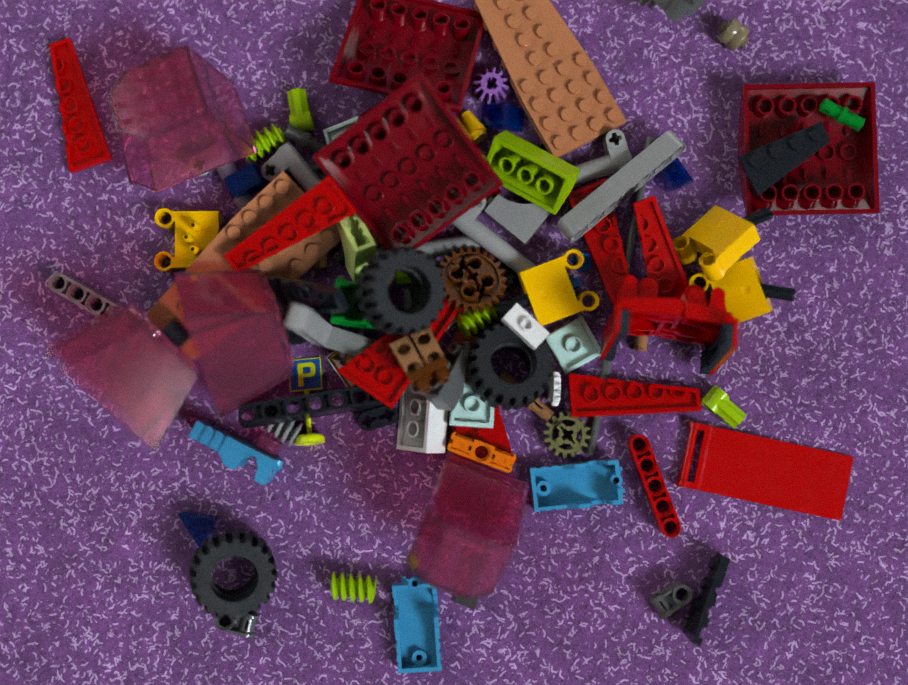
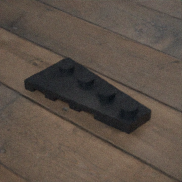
[738,121,830,197]
[267,274,350,315]
[682,552,731,647]

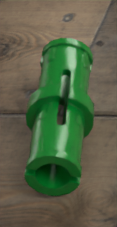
[818,98,866,132]

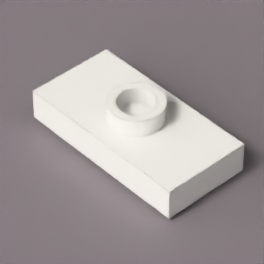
[501,303,550,351]

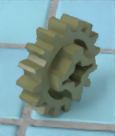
[543,411,591,458]

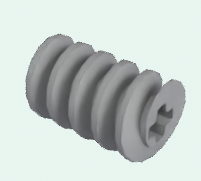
[261,408,303,448]

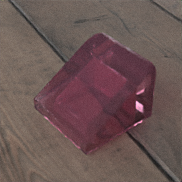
[257,433,285,456]

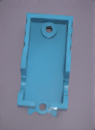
[188,419,284,485]
[529,459,625,512]
[392,575,442,674]

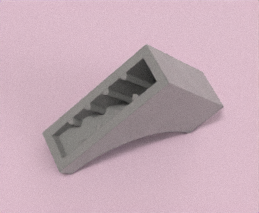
[484,194,551,247]

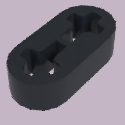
[358,406,399,431]

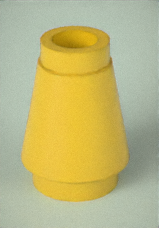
[460,110,488,144]

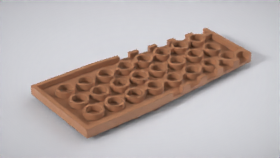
[474,0,627,158]
[147,171,341,360]

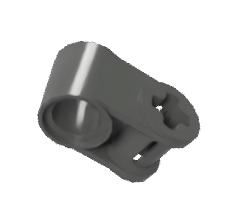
[648,581,693,619]
[214,611,260,638]

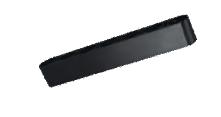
[238,386,385,428]

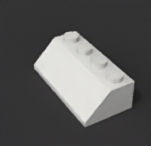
[396,380,448,453]

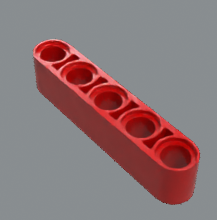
[626,434,681,538]

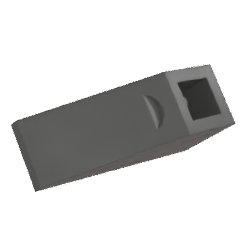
[423,341,470,411]

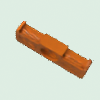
[447,432,516,473]

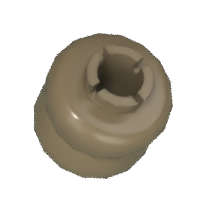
[717,18,750,51]

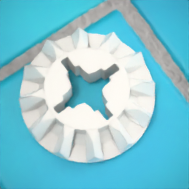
[548,372,561,406]

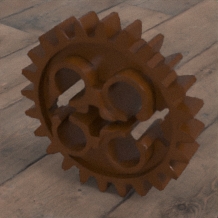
[438,246,507,316]

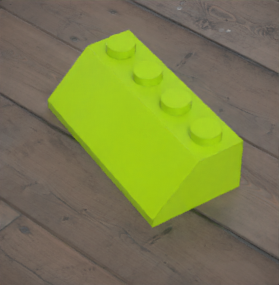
[487,130,580,215]

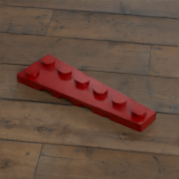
[49,37,113,174]
[224,175,357,274]
[567,178,629,308]
[632,195,689,299]
[567,374,702,418]

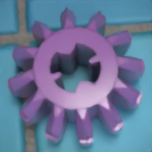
[473,67,510,105]

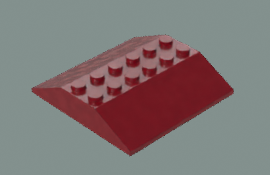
[329,0,484,113]
[312,72,504,250]
[737,82,880,216]

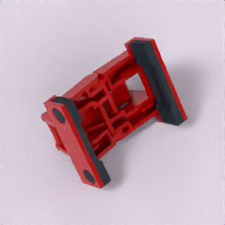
[599,275,739,375]

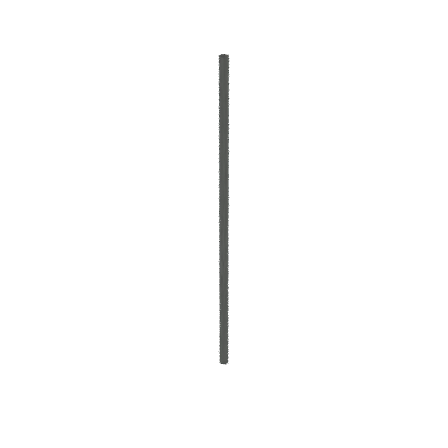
[585,137,655,455]

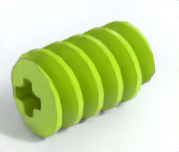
[239,123,287,162]
[455,296,500,340]
[330,571,377,603]

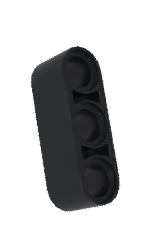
[161,316,193,349]

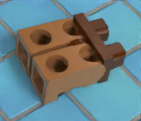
[389,327,451,395]

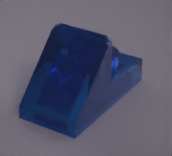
[659,158,693,192]

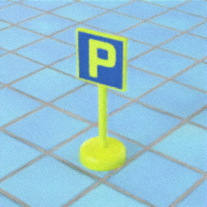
[288,357,325,446]

